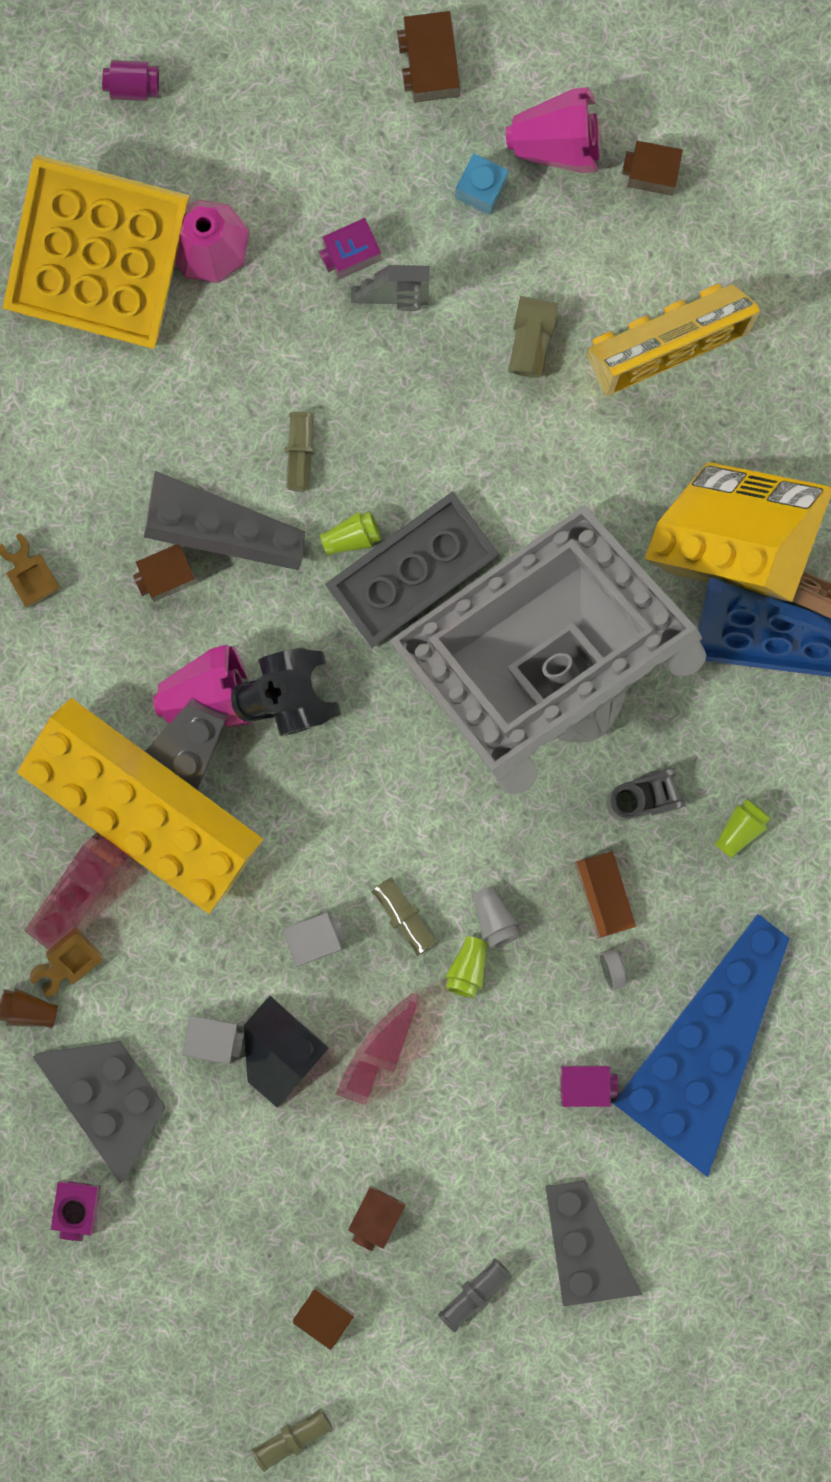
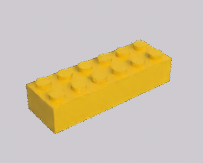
[16,698,264,914]

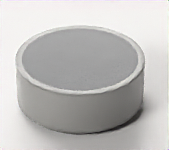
[599,948,628,991]

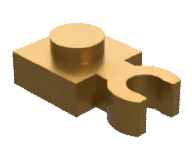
[0,533,61,608]
[29,927,103,998]

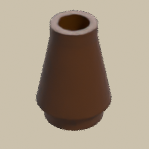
[0,987,58,1028]

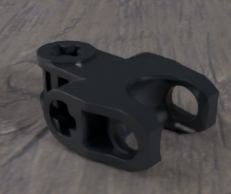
[231,648,341,737]

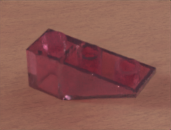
[24,832,130,950]

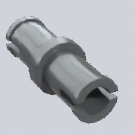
[438,1258,513,1332]

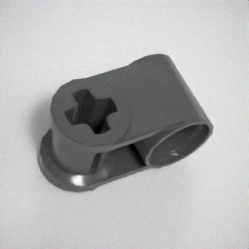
[606,768,686,821]

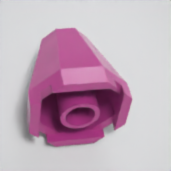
[506,87,600,174]
[175,199,249,283]
[153,645,253,727]

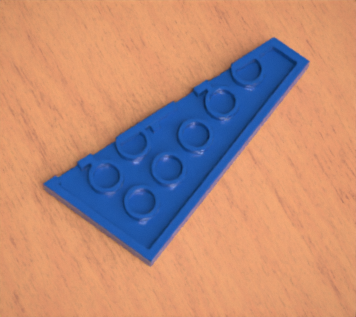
[698,577,831,677]
[612,914,790,1177]

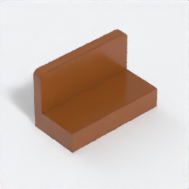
[574,851,636,939]

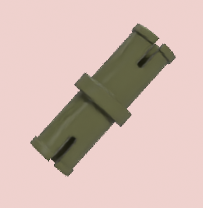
[371,877,438,957]
[251,1408,334,1472]

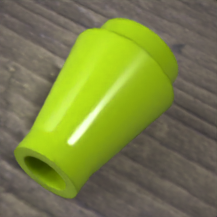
[320,511,381,556]
[714,798,771,859]
[444,936,488,998]

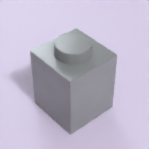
[282,912,346,967]
[182,1016,244,1064]

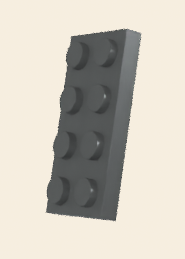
[325,491,500,649]

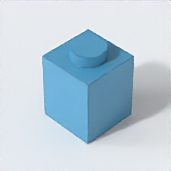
[455,153,509,215]

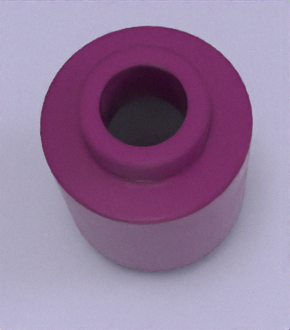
[102,60,159,101]

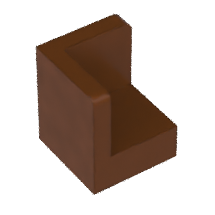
[293,1286,355,1350]

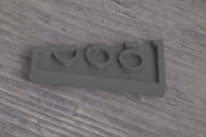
[143,471,305,570]

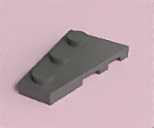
[351,265,430,311]
[145,699,228,790]

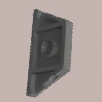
[33,1041,166,1183]

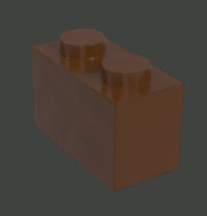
[397,11,461,103]

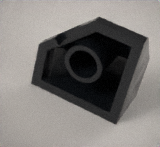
[244,996,330,1108]

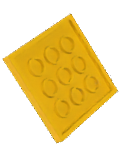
[2,155,190,349]

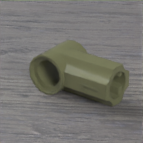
[508,296,559,378]

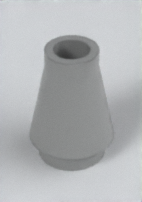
[472,886,520,949]

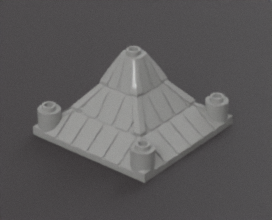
[389,505,706,794]

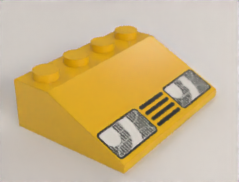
[587,283,760,397]
[644,462,831,602]

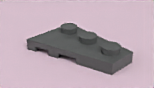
[545,1180,643,1306]

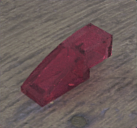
[336,993,420,1105]

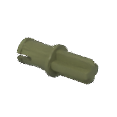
[284,412,316,492]

